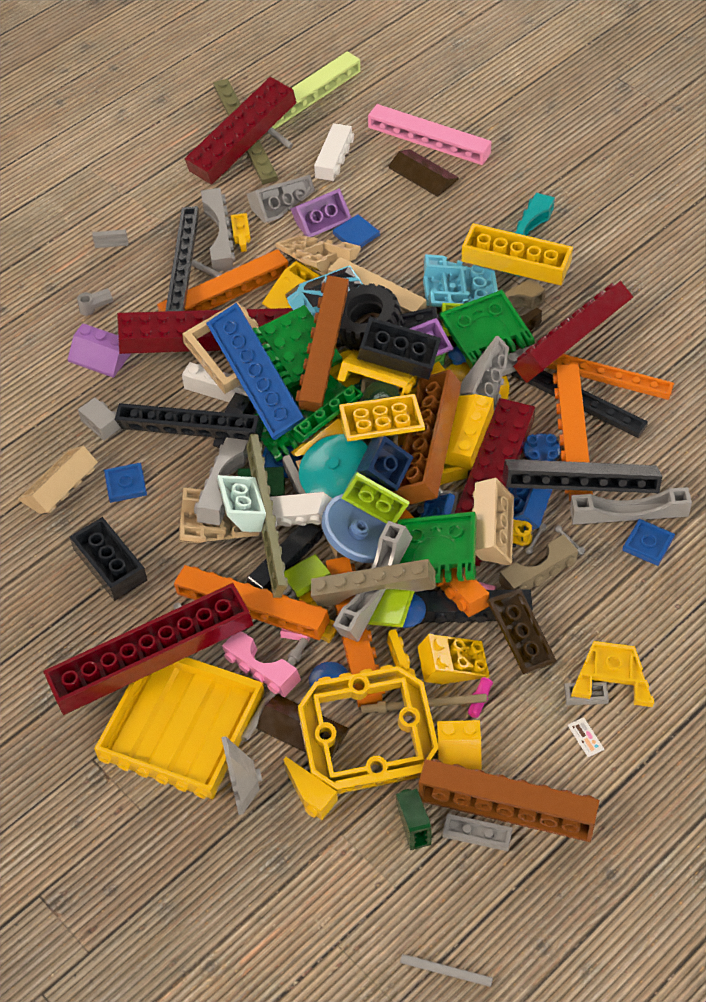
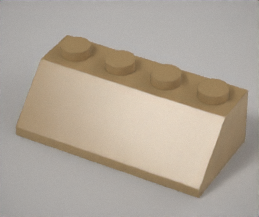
[18,445,98,514]
[472,478,514,565]

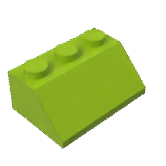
[341,472,410,524]

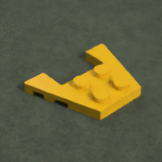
[571,641,654,707]

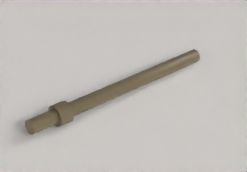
[361,694,487,714]

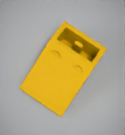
[262,261,320,309]
[418,634,490,684]

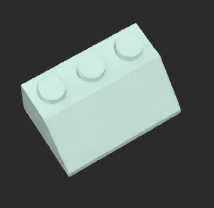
[217,475,266,532]

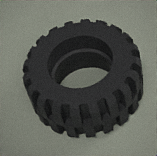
[338,283,403,351]

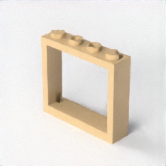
[183,302,266,394]

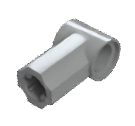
[77,288,113,316]

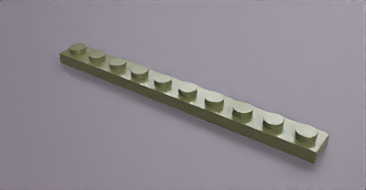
[213,78,278,185]
[246,434,288,598]

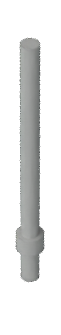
[241,638,308,742]

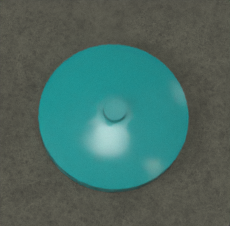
[299,434,368,499]

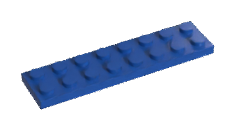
[206,303,305,440]

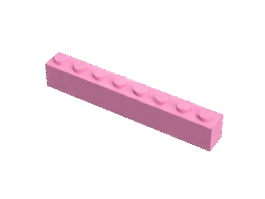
[368,104,491,165]

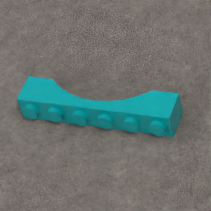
[501,192,555,277]

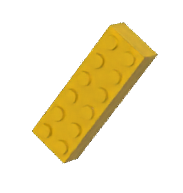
[461,223,573,286]

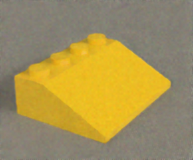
[339,394,425,441]
[445,394,494,470]

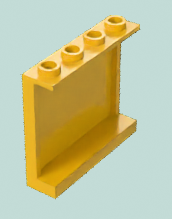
[337,350,417,396]

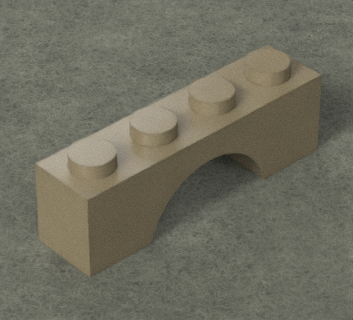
[505,278,545,309]
[499,534,578,590]

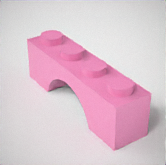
[222,631,301,698]

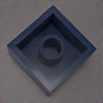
[356,436,413,491]

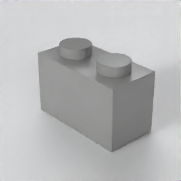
[78,397,121,440]

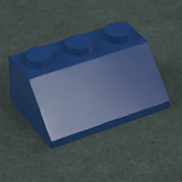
[508,488,552,530]

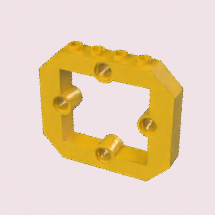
[298,665,439,794]

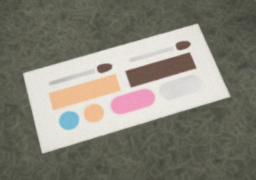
[568,717,605,757]

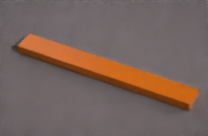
[546,354,674,400]

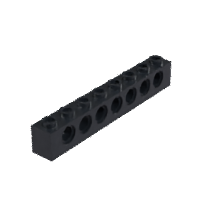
[114,403,264,442]

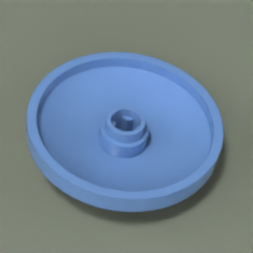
[322,494,386,563]

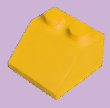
[437,720,482,770]

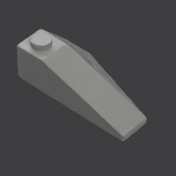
[247,175,315,223]
[459,336,509,411]
[221,736,262,815]

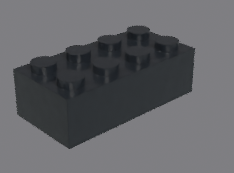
[357,317,441,380]
[69,517,148,601]

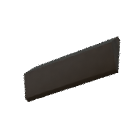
[388,149,459,197]
[487,588,557,675]
[256,694,349,760]

